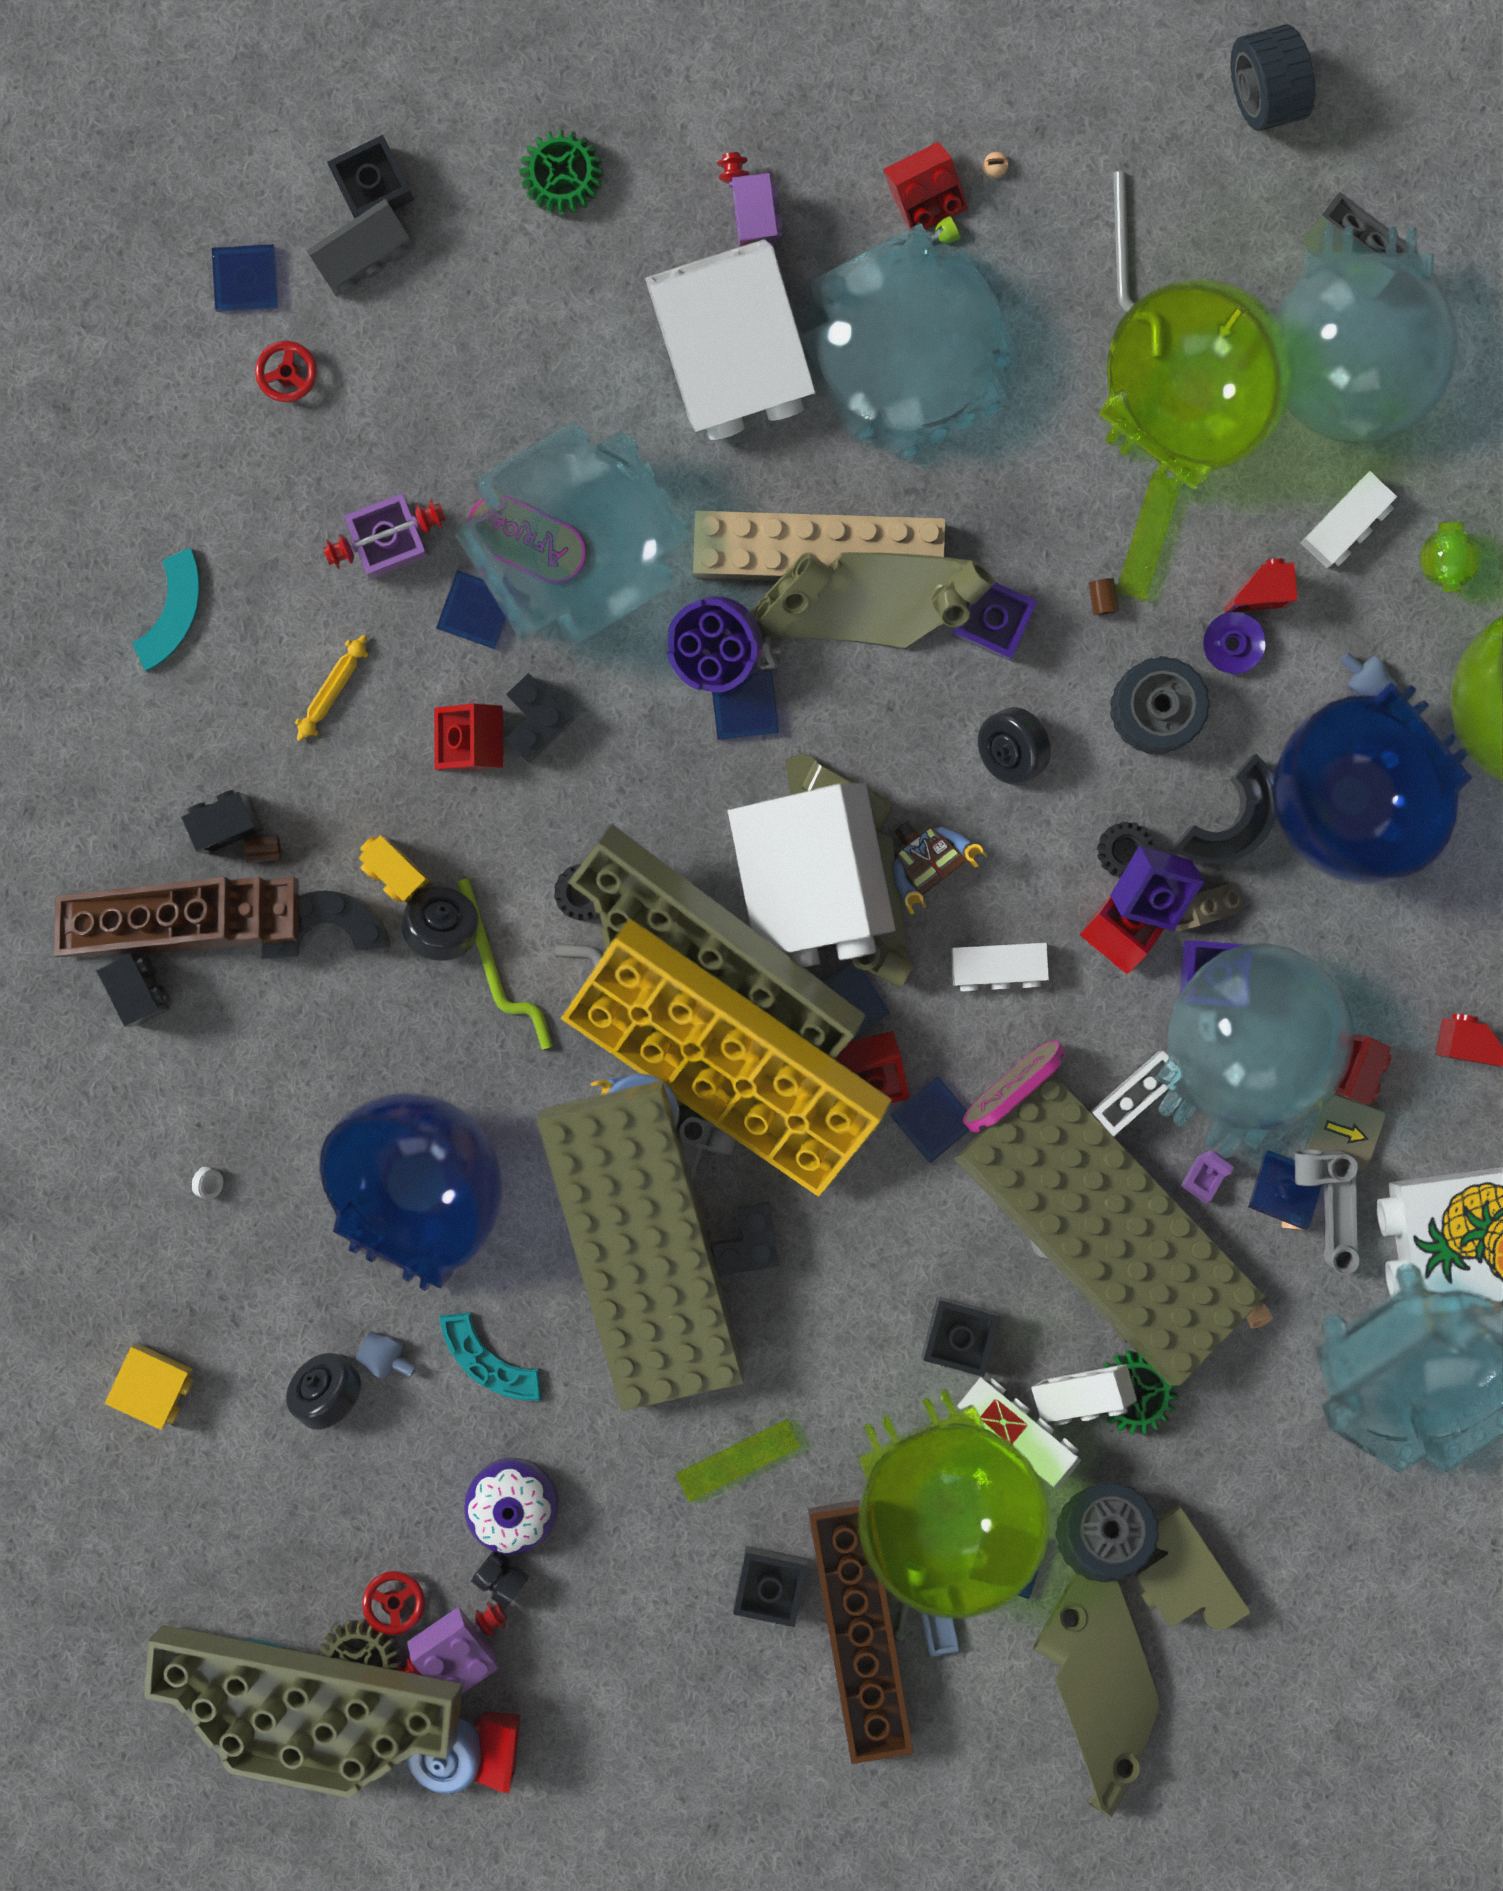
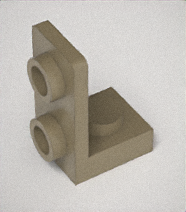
[1175,882,1245,932]

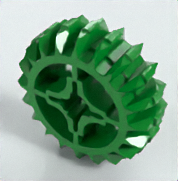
[519,129,604,216]
[1100,1350,1179,1435]

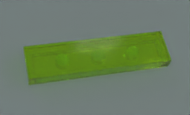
[1116,473,1182,602]
[675,1418,801,1502]

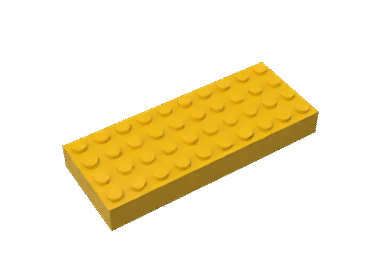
[561,918,892,1197]

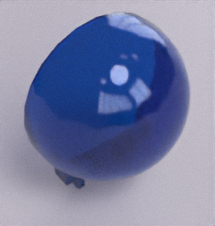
[1273,682,1473,885]
[319,1093,503,1291]

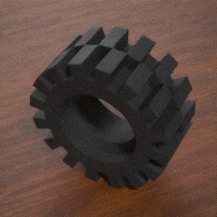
[1097,822,1155,878]
[554,864,600,921]

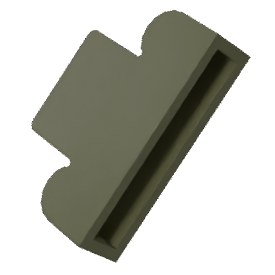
[1135,1503,1251,1630]

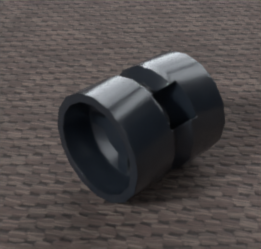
[470,1551,530,1609]

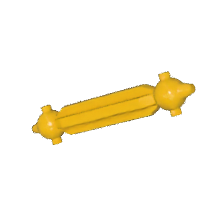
[295,635,369,742]

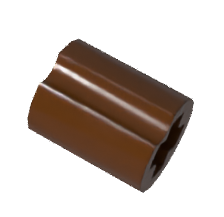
[1088,578,1119,616]
[244,835,281,863]

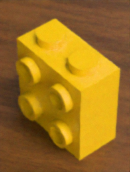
[358,835,432,903]
[104,1343,194,1430]

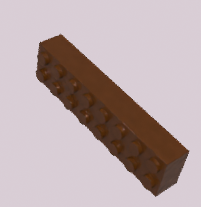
[808,1498,914,1764]

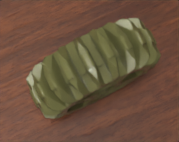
[318,1619,401,1670]

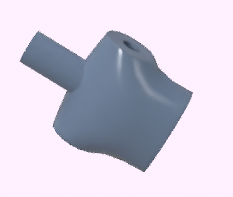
[1340,652,1397,707]
[356,1331,416,1379]

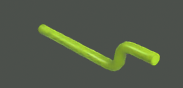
[457,878,553,1050]

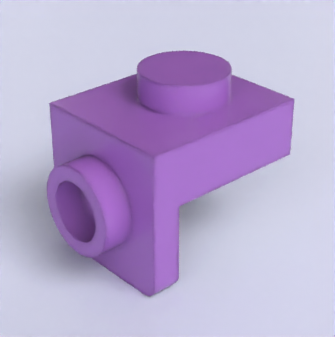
[1181,1151,1235,1204]

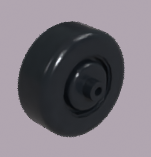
[977,707,1051,785]
[402,887,479,961]
[286,1353,361,1430]

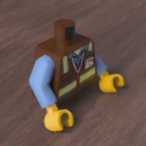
[893,820,988,914]

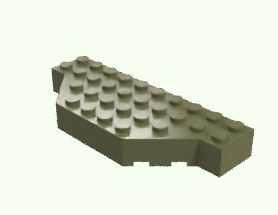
[568,824,866,1059]
[144,1625,462,1798]

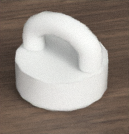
[192,1167,224,1200]

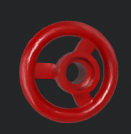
[255,341,317,402]
[362,1571,425,1635]

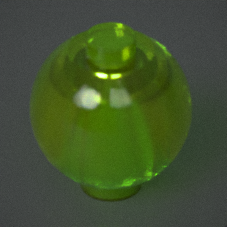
[1419,521,1483,592]

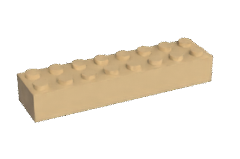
[693,511,945,581]

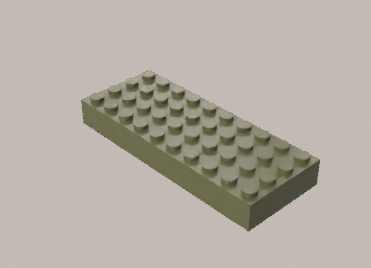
[953,1074,1265,1386]
[537,1080,744,1411]

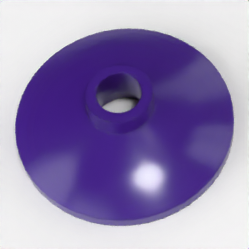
[1203,612,1266,674]

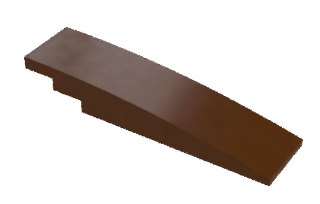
[54,877,299,957]

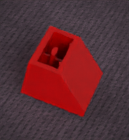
[883,142,968,236]

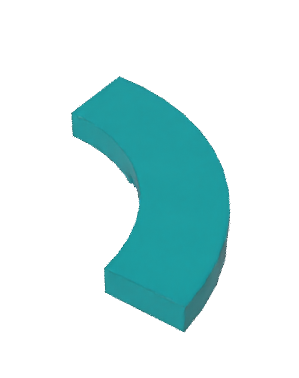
[132,547,201,672]
[439,1312,541,1401]

